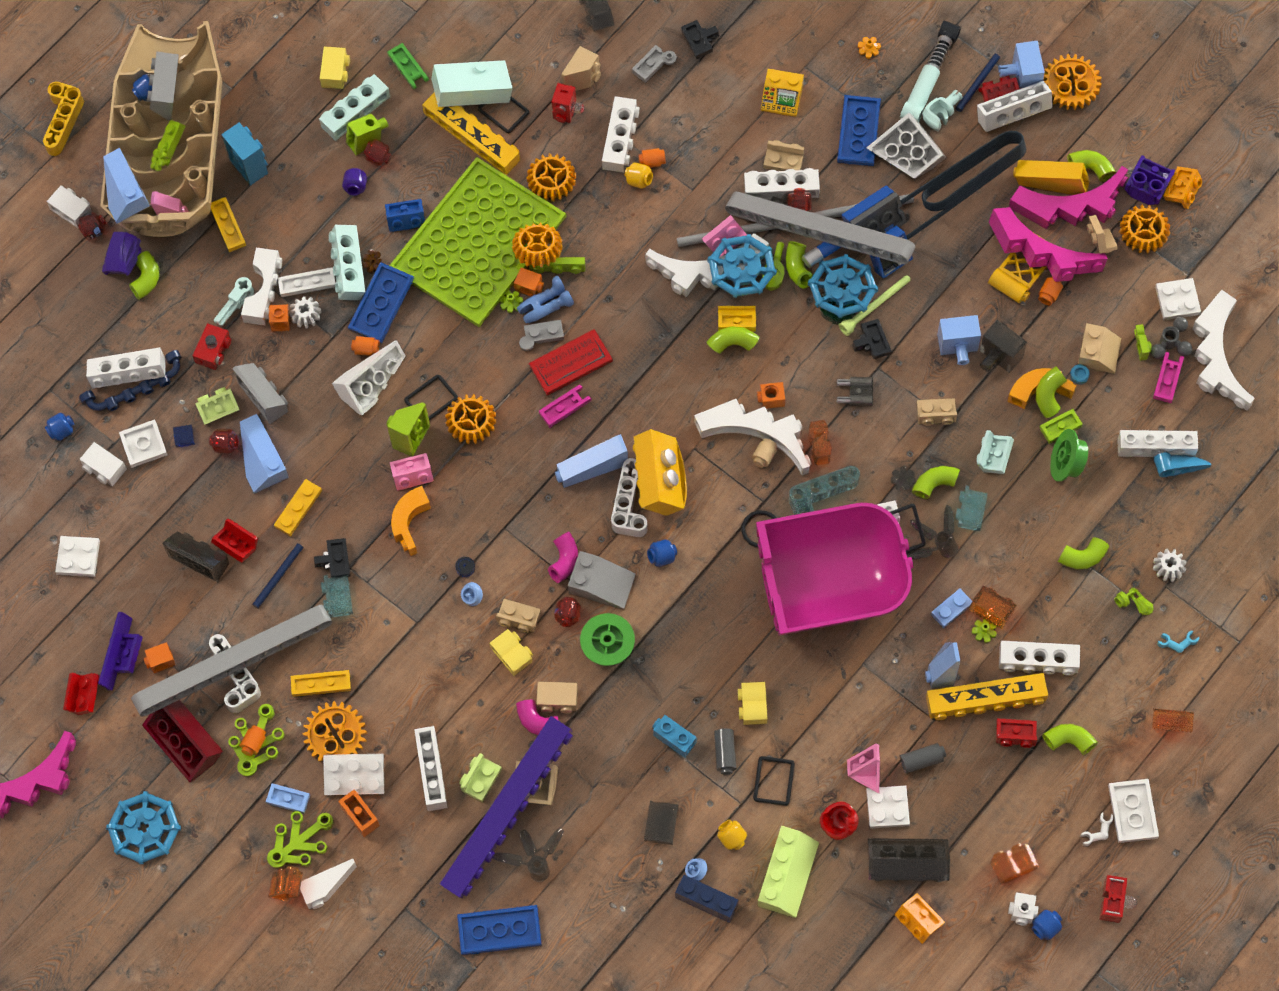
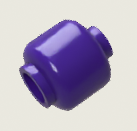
[342,168,367,196]

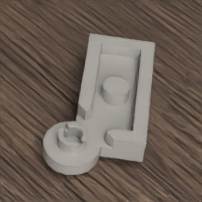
[632,45,677,83]
[519,320,564,351]

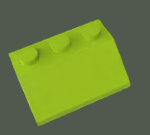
[386,402,430,457]

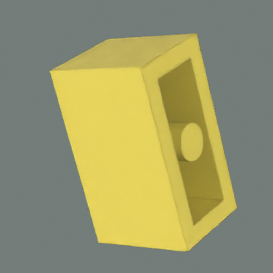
[320,47,350,89]

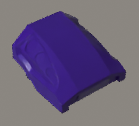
[1125,155,1175,205]
[102,232,142,275]

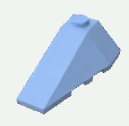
[103,148,150,224]
[240,414,289,494]
[925,642,960,689]

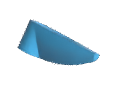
[1154,452,1211,477]

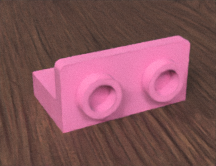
[702,215,747,256]
[389,453,434,491]

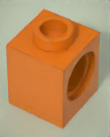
[514,267,544,297]
[269,304,290,332]
[757,382,785,409]
[144,642,176,674]

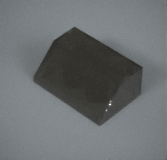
[162,531,230,582]

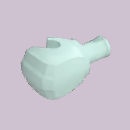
[922,90,963,132]

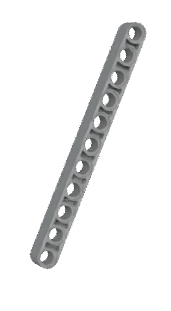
[725,191,915,264]
[131,605,332,717]

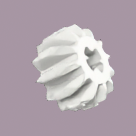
[289,296,321,328]
[1153,549,1186,582]

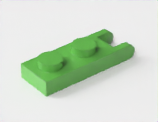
[387,43,429,90]

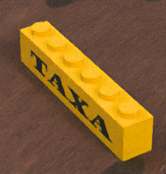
[422,92,520,175]
[926,673,1048,720]

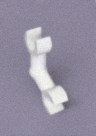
[1080,812,1113,846]

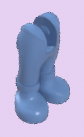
[517,276,574,324]

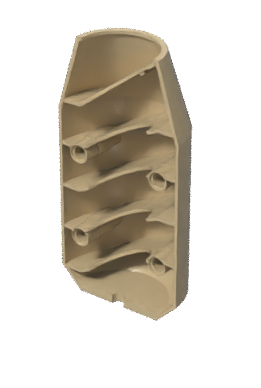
[100,21,223,237]

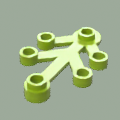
[228,704,285,776]
[267,811,334,868]

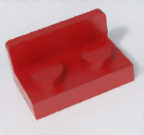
[978,75,1019,102]
[63,672,100,715]

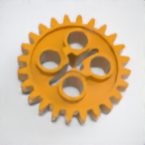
[1043,54,1102,110]
[303,701,367,763]

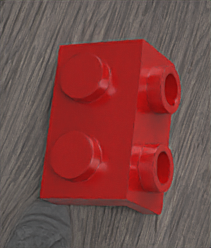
[211,518,258,563]
[996,718,1037,748]

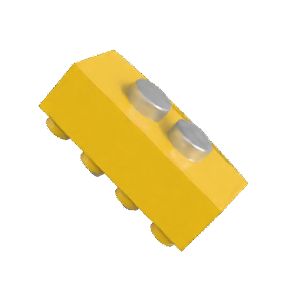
[633,429,687,516]

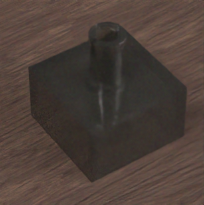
[980,320,1027,373]

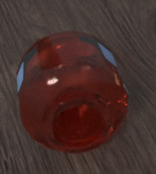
[77,212,106,239]

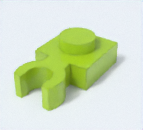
[1134,324,1152,361]

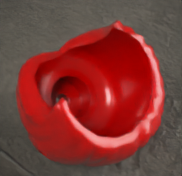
[819,802,859,840]

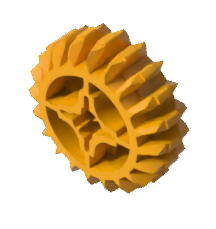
[526,153,576,202]
[1119,204,1170,254]
[512,222,562,268]
[445,394,496,444]

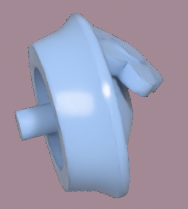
[461,582,483,606]
[685,858,707,881]

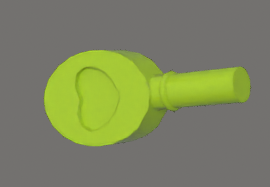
[762,242,784,291]

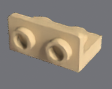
[763,140,804,171]
[916,398,957,426]
[496,599,541,633]

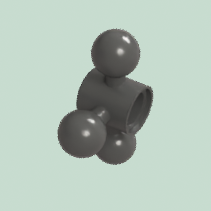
[1151,317,1192,359]

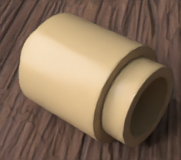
[752,438,777,468]

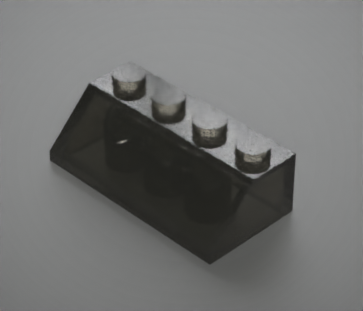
[867,838,950,882]

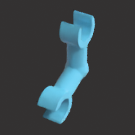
[1157,631,1199,653]

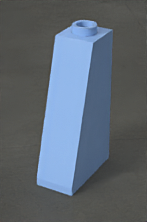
[555,434,628,488]

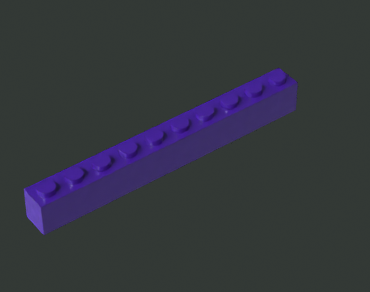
[440,716,573,898]

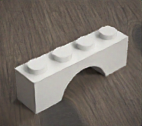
[241,248,282,325]

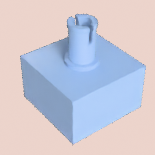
[998,41,1045,89]
[937,315,981,365]

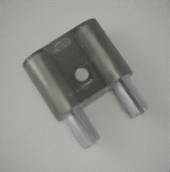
[837,377,873,406]

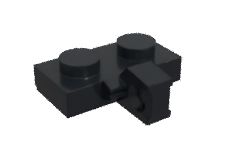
[681,20,719,59]
[852,319,892,359]
[314,538,350,579]

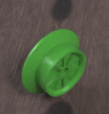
[1050,429,1088,482]
[580,613,635,666]

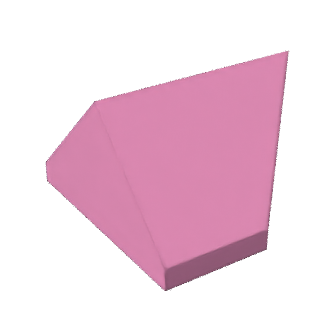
[847,743,880,793]

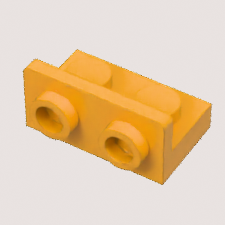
[1163,166,1202,209]
[895,893,945,944]

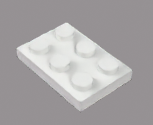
[323,753,385,795]
[1108,779,1159,843]

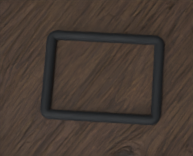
[478,96,529,133]
[404,375,458,420]
[890,504,926,553]
[753,756,795,806]

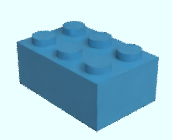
[221,122,268,186]

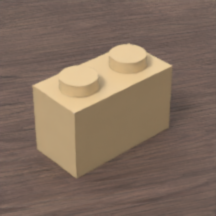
[537,682,578,714]

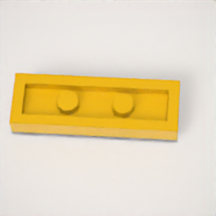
[211,197,246,252]
[274,479,322,537]
[291,670,351,697]

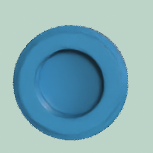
[1070,364,1090,384]

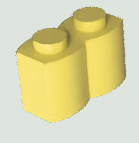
[489,629,533,676]
[738,682,767,725]

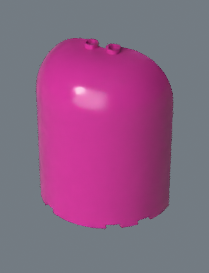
[756,503,913,636]

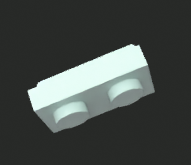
[977,430,1014,474]

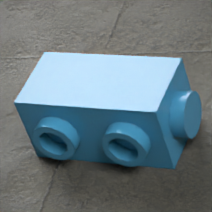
[652,715,697,758]

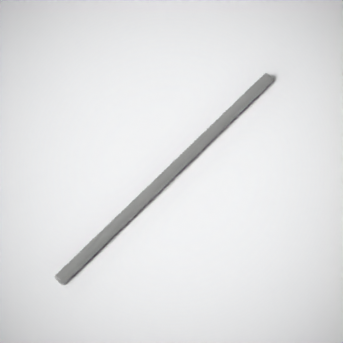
[677,194,914,247]

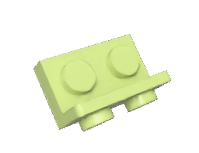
[195,387,240,425]
[460,753,502,803]

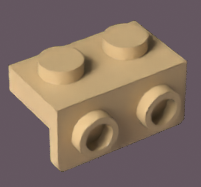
[1087,215,1118,253]

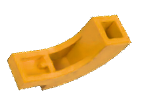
[1007,368,1077,409]
[391,486,431,556]

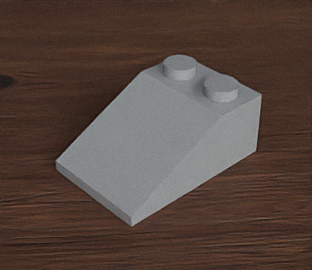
[568,551,636,610]

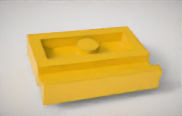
[718,306,756,332]

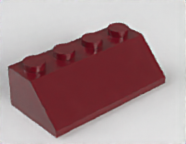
[142,700,223,783]

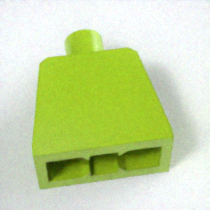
[346,114,388,155]

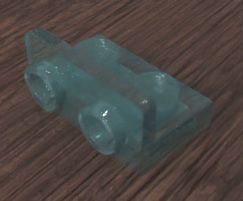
[955,485,988,531]
[321,575,353,618]

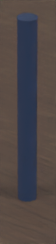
[955,53,1000,112]
[252,543,304,609]

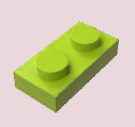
[157,120,186,159]
[1039,409,1083,444]

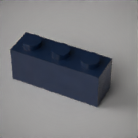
[675,875,739,923]

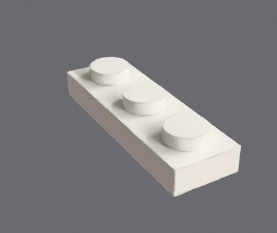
[278,267,336,297]

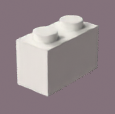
[47,186,92,229]
[80,442,127,487]

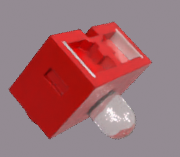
[551,83,585,123]
[192,323,231,370]
[1099,875,1137,923]

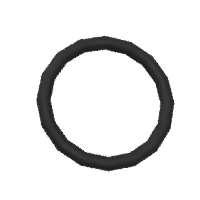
[741,510,776,547]

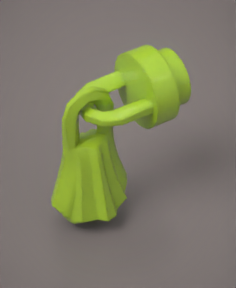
[1114,588,1154,615]

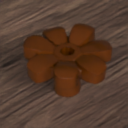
[362,249,382,273]

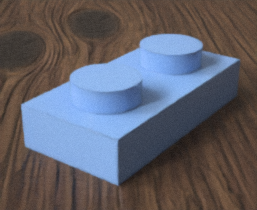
[931,588,973,628]
[266,783,310,814]

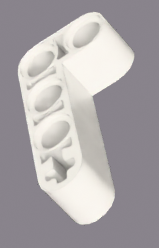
[611,458,648,537]
[209,634,261,713]

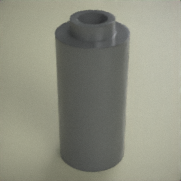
[714,729,736,775]
[900,743,946,774]

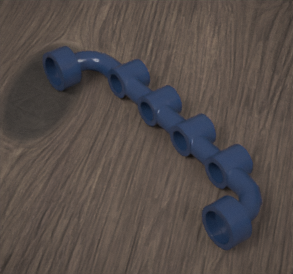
[79,350,182,412]

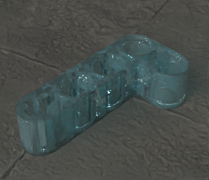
[789,466,860,515]

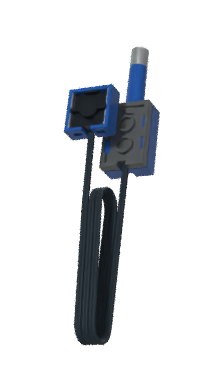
[802,131,1026,279]

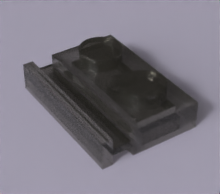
[644,801,679,845]

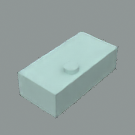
[431,60,512,107]

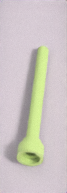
[839,275,910,336]

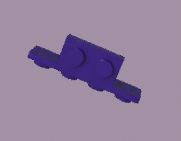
[98,612,143,691]

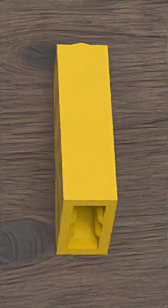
[1013,160,1090,195]

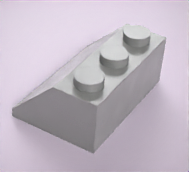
[147,52,179,120]
[233,363,288,424]

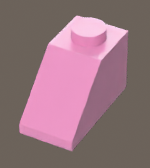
[151,191,189,215]

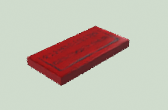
[528,329,613,396]

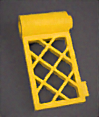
[988,232,1047,304]

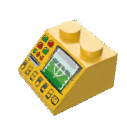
[761,69,804,117]

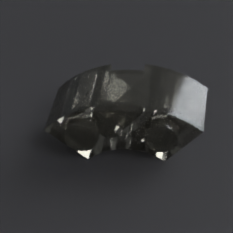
[579,0,615,31]

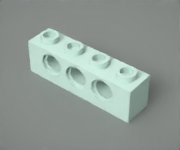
[319,74,390,141]
[328,225,365,300]

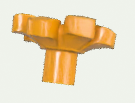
[857,37,881,59]

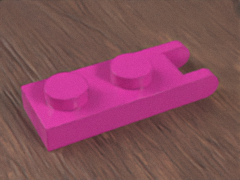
[1153,352,1184,403]
[539,385,592,428]

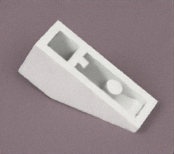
[298,859,357,909]

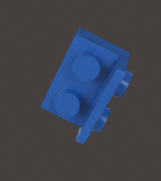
[385,199,425,232]

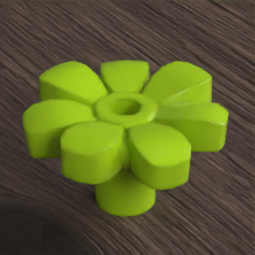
[150,148,170,171]
[500,290,523,313]
[972,618,997,643]

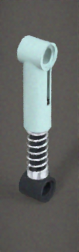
[900,20,961,122]

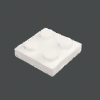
[1155,278,1201,320]
[119,420,167,468]
[55,536,100,577]
[866,786,910,829]

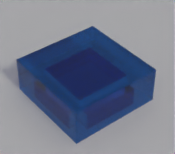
[173,424,195,448]

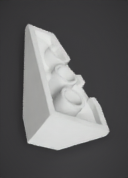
[332,341,405,415]

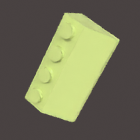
[758,826,819,918]

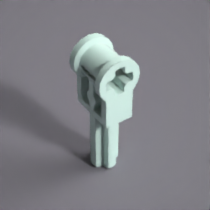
[214,277,254,327]

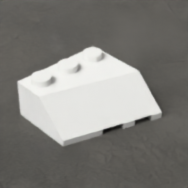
[867,113,947,179]

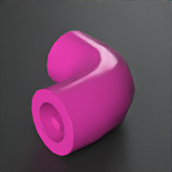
[548,531,578,583]
[516,700,559,736]

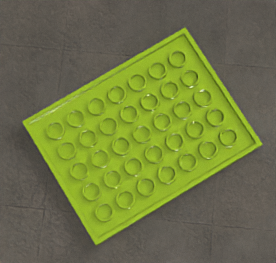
[389,157,566,327]

